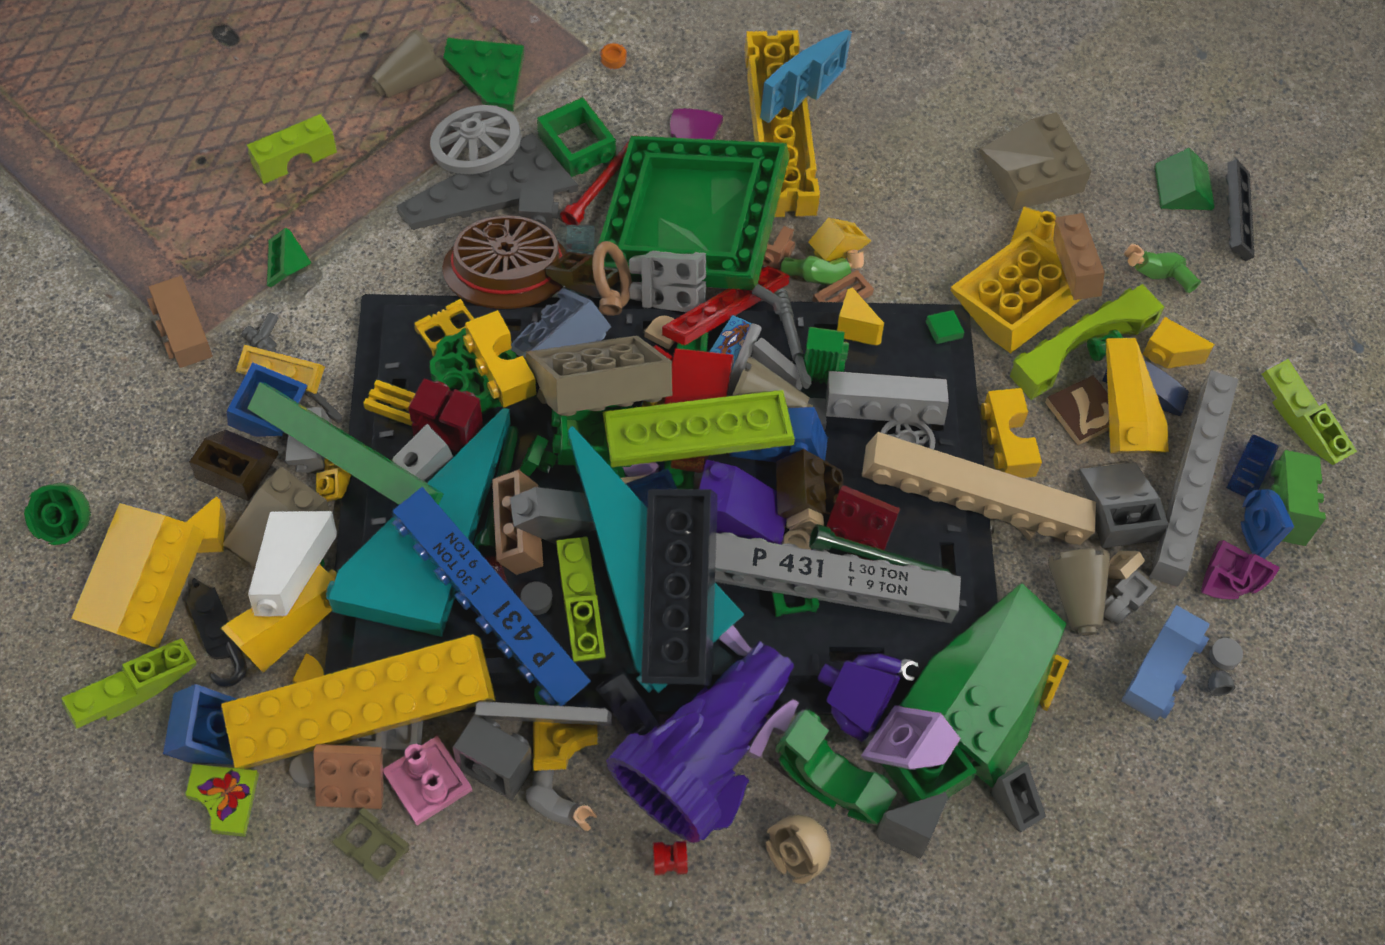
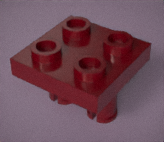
[826,485,900,561]

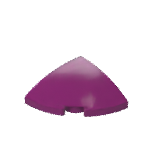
[670,108,723,140]
[1200,540,1280,600]

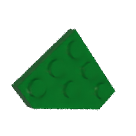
[443,37,524,111]

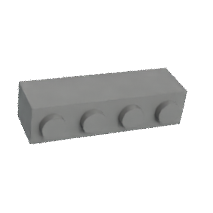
[826,371,949,425]

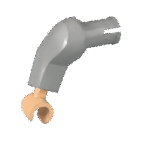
[526,770,597,831]

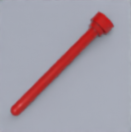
[560,135,637,228]

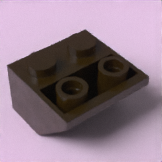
[189,430,279,501]
[776,449,844,525]

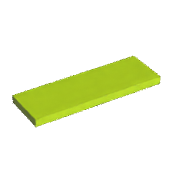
[603,390,795,467]

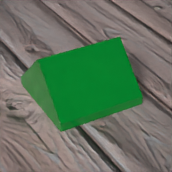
[1154,148,1215,210]

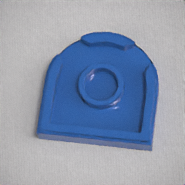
[1241,489,1294,559]

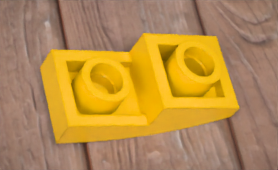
[316,458,351,502]

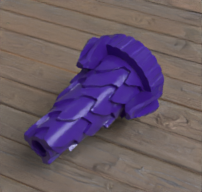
[606,641,794,843]

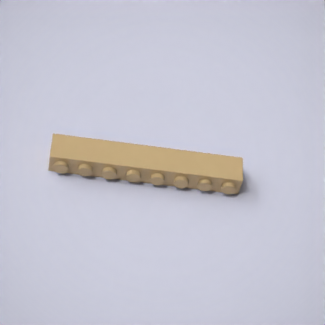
[862,432,1096,545]

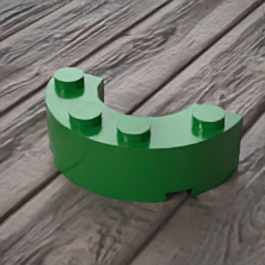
[775,710,897,824]

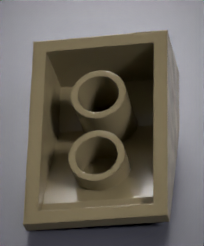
[223,467,329,570]

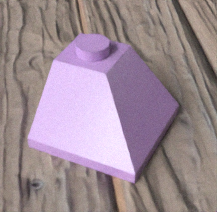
[861,706,960,769]

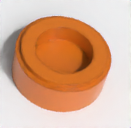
[601,43,627,69]

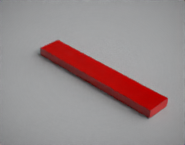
[662,266,790,346]

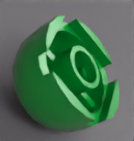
[24,483,91,545]

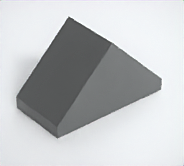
[990,762,1046,833]

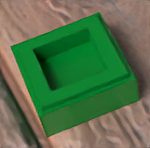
[926,310,965,344]

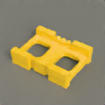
[414,299,474,356]

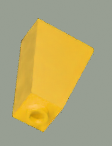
[221,564,337,673]

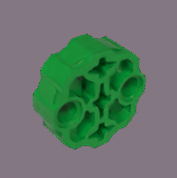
[430,328,517,415]

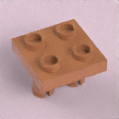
[313,744,384,809]

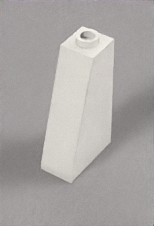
[248,511,337,617]

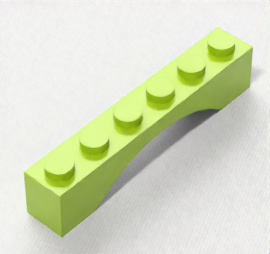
[1010,284,1164,400]

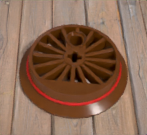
[442,215,567,309]

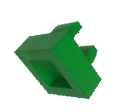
[519,435,557,476]

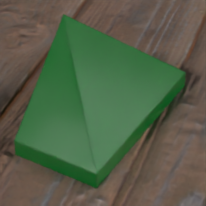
[267,228,312,287]

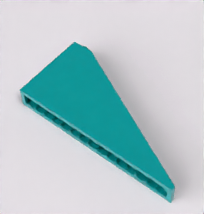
[326,408,511,637]
[568,426,744,694]

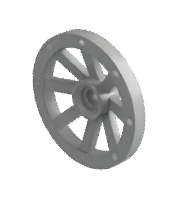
[430,105,521,174]

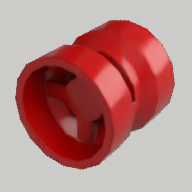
[653,841,688,876]

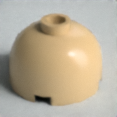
[766,815,831,884]

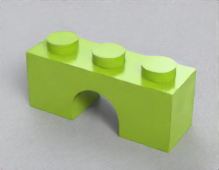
[247,114,337,184]

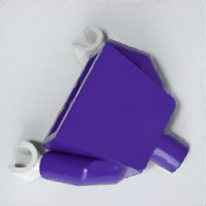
[818,653,918,746]

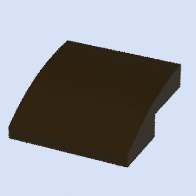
[546,252,620,297]

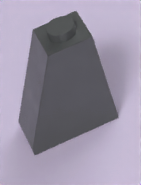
[510,487,595,545]

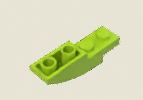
[1261,359,1357,465]
[556,536,605,662]
[61,638,197,729]

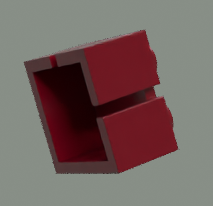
[408,378,483,454]

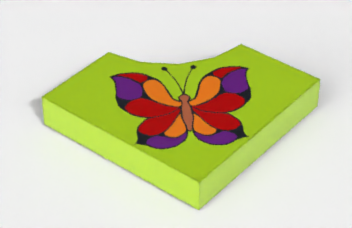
[185,764,259,837]

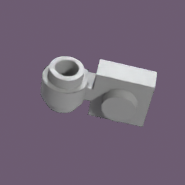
[1104,570,1157,624]

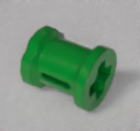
[1087,329,1123,361]

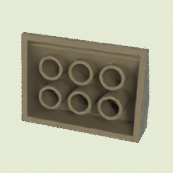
[526,336,672,416]

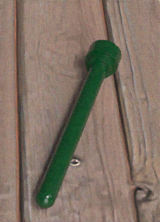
[474,425,519,556]
[809,524,950,573]

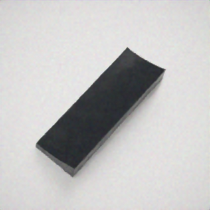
[641,489,718,686]

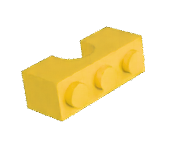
[463,310,536,408]
[981,388,1042,478]

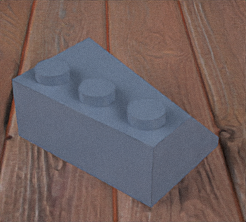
[511,288,611,377]

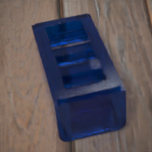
[1226,434,1279,497]

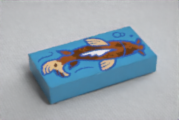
[710,315,752,369]

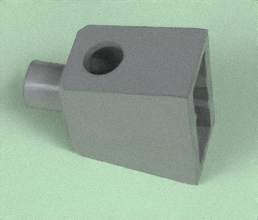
[392,424,453,483]

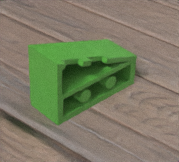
[1270,450,1326,546]

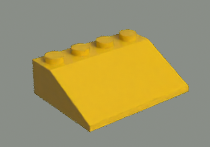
[950,231,1082,354]
[71,503,205,649]

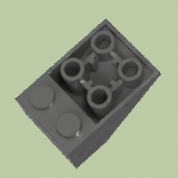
[1079,462,1169,548]

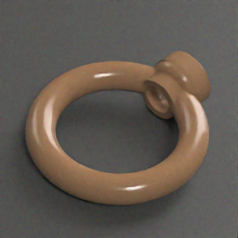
[592,241,632,316]

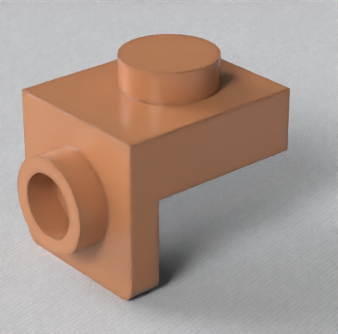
[763,226,795,270]

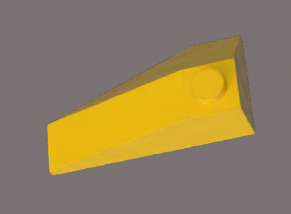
[1106,338,1169,454]

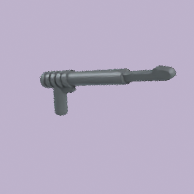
[752,284,811,389]
[242,313,342,423]

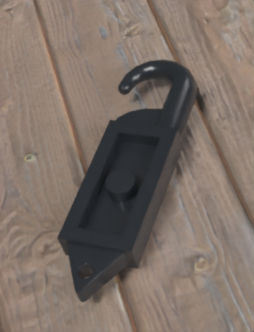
[185,578,247,687]

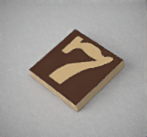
[1045,375,1109,446]

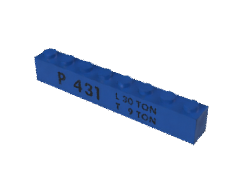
[392,487,590,706]

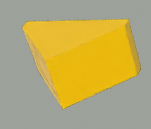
[837,287,884,346]
[186,496,226,553]

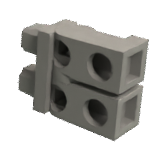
[629,251,706,312]

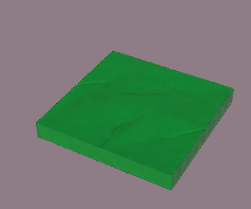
[598,136,790,290]

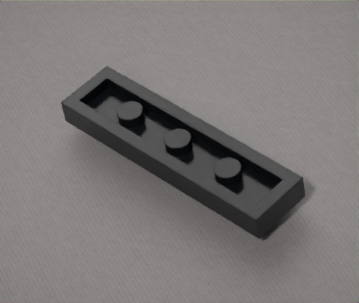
[1225,159,1255,261]

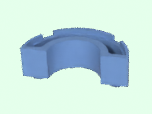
[1121,605,1210,721]

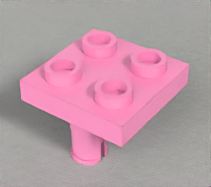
[383,735,472,826]

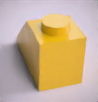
[808,217,871,261]
[1142,317,1215,368]

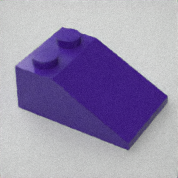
[699,460,786,545]

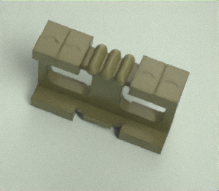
[332,807,410,883]

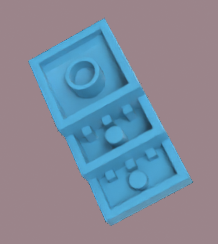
[760,30,851,123]

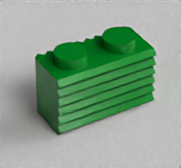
[804,327,849,385]

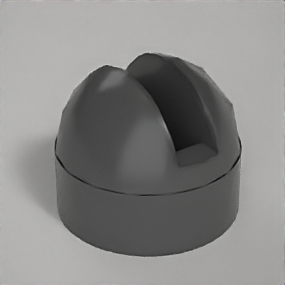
[1208,670,1235,696]

